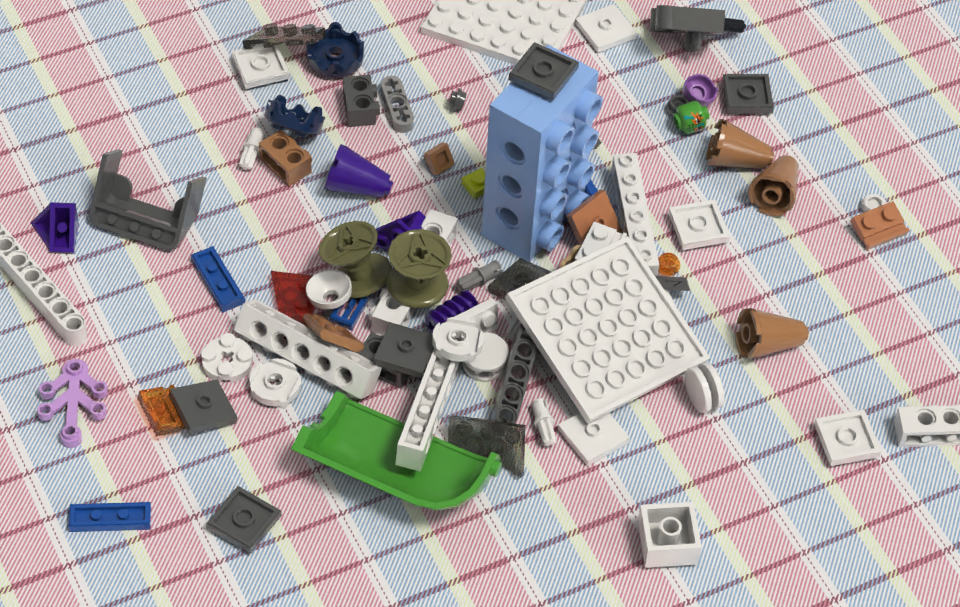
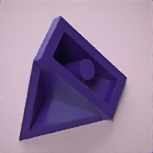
[31,202,79,253]

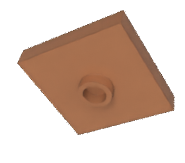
[566,190,623,245]

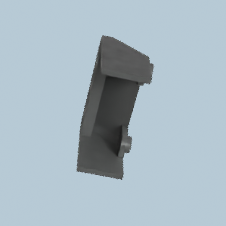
[89,149,207,250]

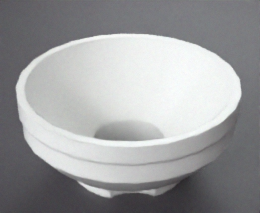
[306,269,352,310]

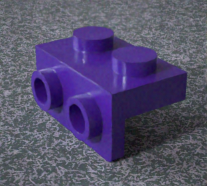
[376,211,426,251]

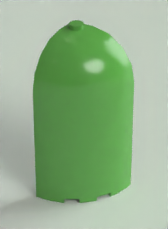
[291,391,502,511]

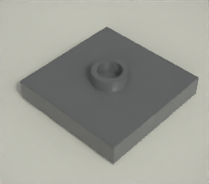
[508,42,579,100]
[722,74,774,114]
[373,322,434,379]
[169,379,238,434]
[206,486,282,554]

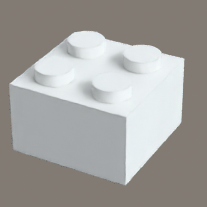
[638,502,702,568]

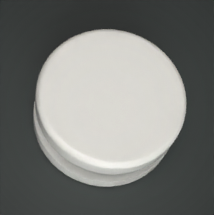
[461,332,509,381]
[685,362,724,413]

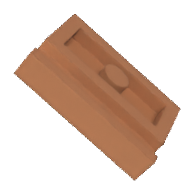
[850,201,910,251]

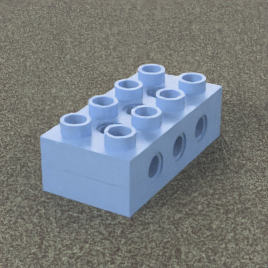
[481,45,603,263]

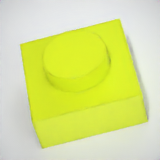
[461,168,485,199]

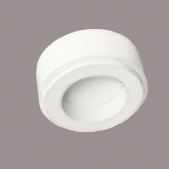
[861,194,887,213]

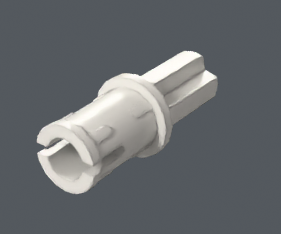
[239,128,265,171]
[531,398,557,447]

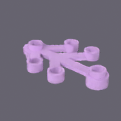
[37,359,108,448]

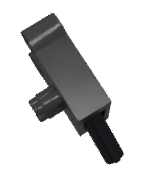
[649,5,746,52]

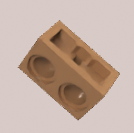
[259,130,312,187]

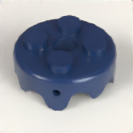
[306,22,364,78]
[264,95,325,137]

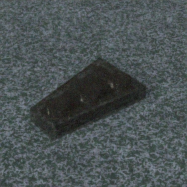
[242,23,326,49]
[448,415,526,478]

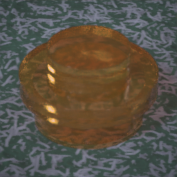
[658,253,680,276]

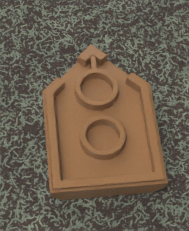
[303,313,365,352]

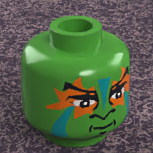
[673,101,709,134]

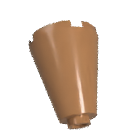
[706,119,774,169]
[748,155,799,216]
[735,308,809,359]

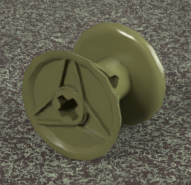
[318,221,392,298]
[386,229,452,308]

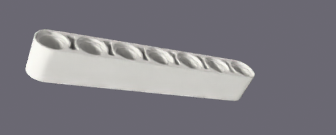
[0,223,87,346]

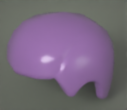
[682,74,718,107]

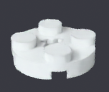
[432,317,484,363]
[201,333,253,383]
[249,358,301,408]

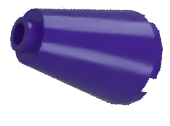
[324,144,393,198]

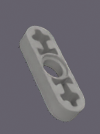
[381,76,414,133]

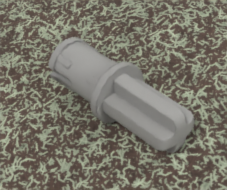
[456,260,503,292]

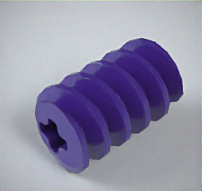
[424,290,479,334]

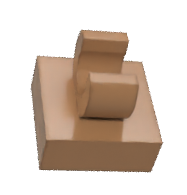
[423,142,455,175]

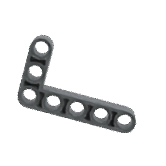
[489,323,542,436]

